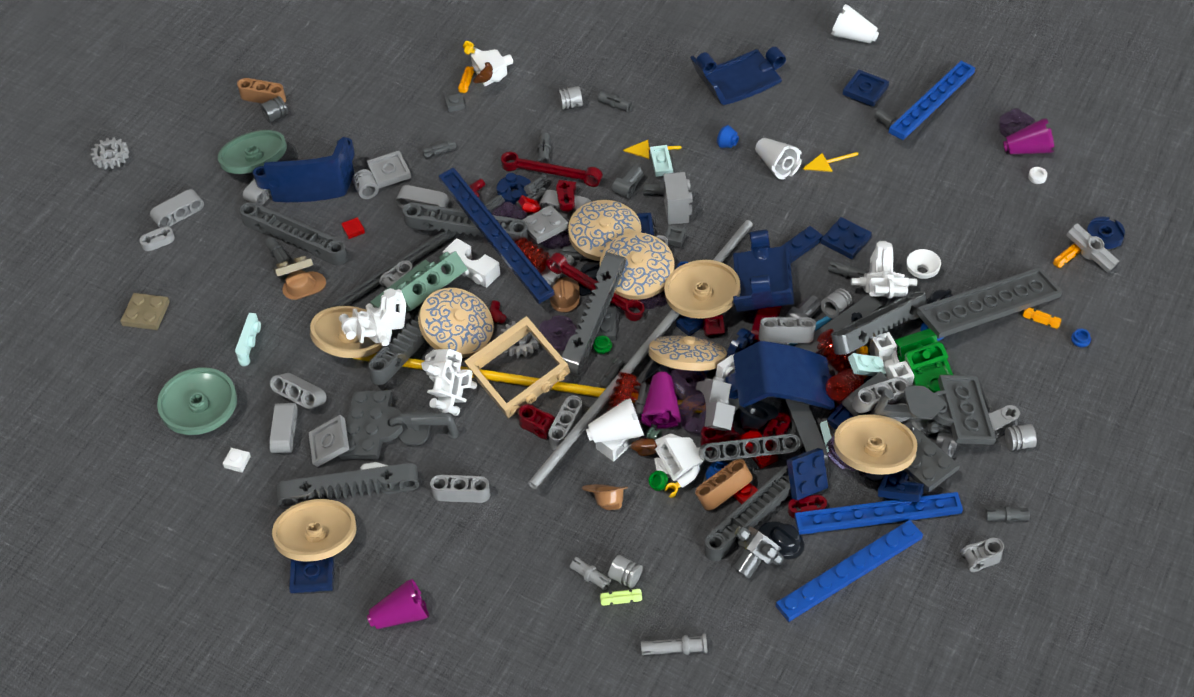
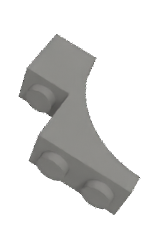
[696,377,735,431]

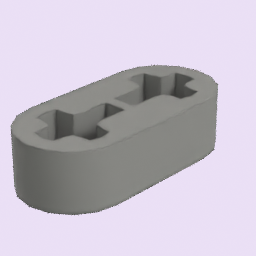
[139,227,175,251]

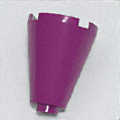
[1003,118,1054,154]
[641,371,681,429]
[367,579,429,629]

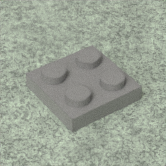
[367,151,411,188]
[523,205,569,244]
[308,415,349,467]

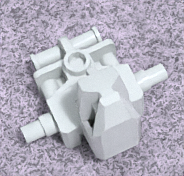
[851,241,917,298]
[339,288,406,346]
[421,349,477,416]

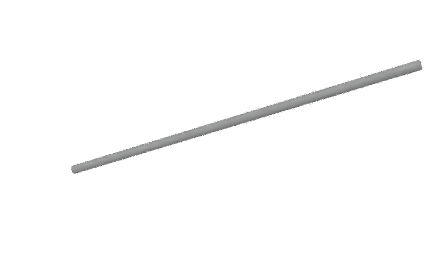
[528,220,753,489]

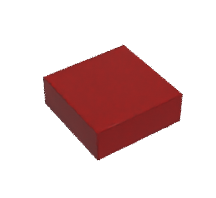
[341,217,365,239]

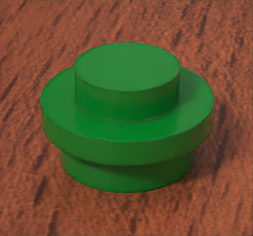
[593,336,612,354]
[649,471,668,491]

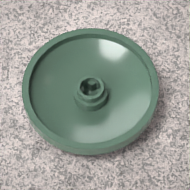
[218,130,287,174]
[157,367,237,435]

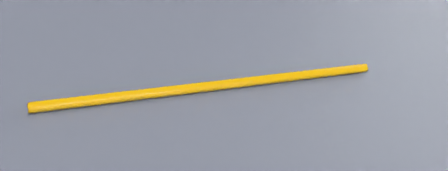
[353,353,706,414]

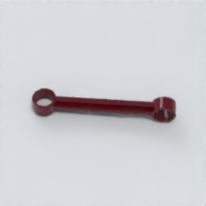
[501,151,603,187]
[546,252,645,321]

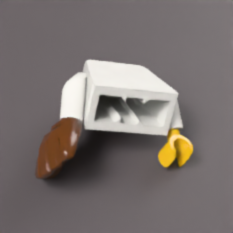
[463,41,513,86]
[630,433,704,498]

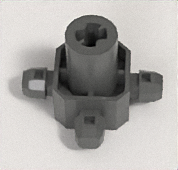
[732,526,784,579]

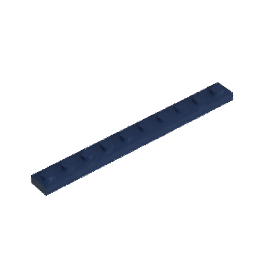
[438,167,555,304]
[676,226,823,336]

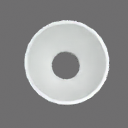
[906,249,941,279]

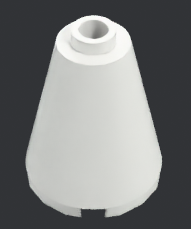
[831,4,879,44]
[755,138,802,179]
[586,399,644,443]

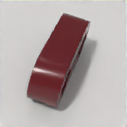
[556,181,575,211]
[763,413,790,447]
[788,495,827,519]

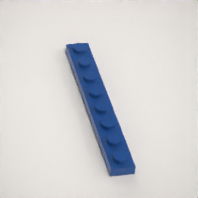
[888,61,976,140]
[794,492,963,535]
[776,520,923,622]

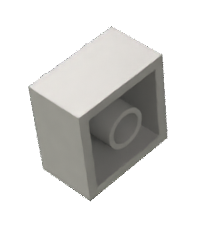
[663,172,693,225]

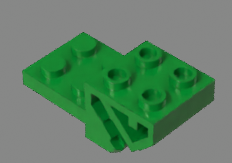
[894,328,953,393]

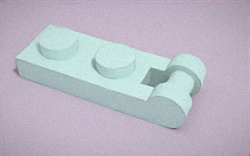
[235,313,261,366]

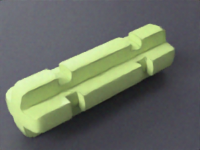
[600,589,642,606]

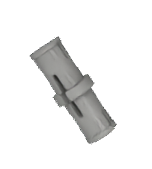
[570,557,611,591]

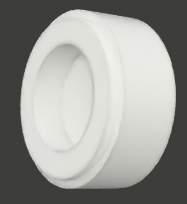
[1028,167,1047,184]

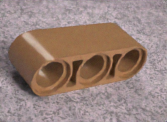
[237,78,286,103]
[695,459,753,510]

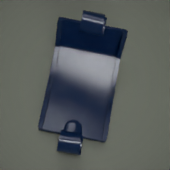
[690,46,786,105]
[253,137,355,203]
[733,229,794,312]
[725,341,840,410]

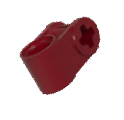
[519,404,555,439]
[700,422,740,451]

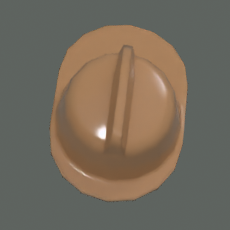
[283,270,326,300]
[550,277,580,313]
[582,484,628,510]

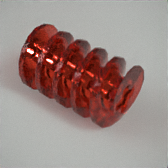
[515,237,549,273]
[817,329,853,372]
[826,368,864,401]
[607,372,641,411]

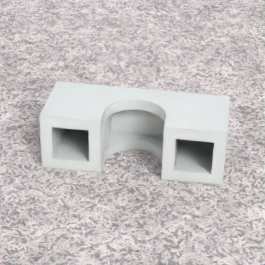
[443,238,500,288]
[869,332,914,386]

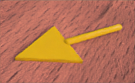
[623,140,682,159]
[803,152,858,172]

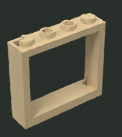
[464,316,570,418]

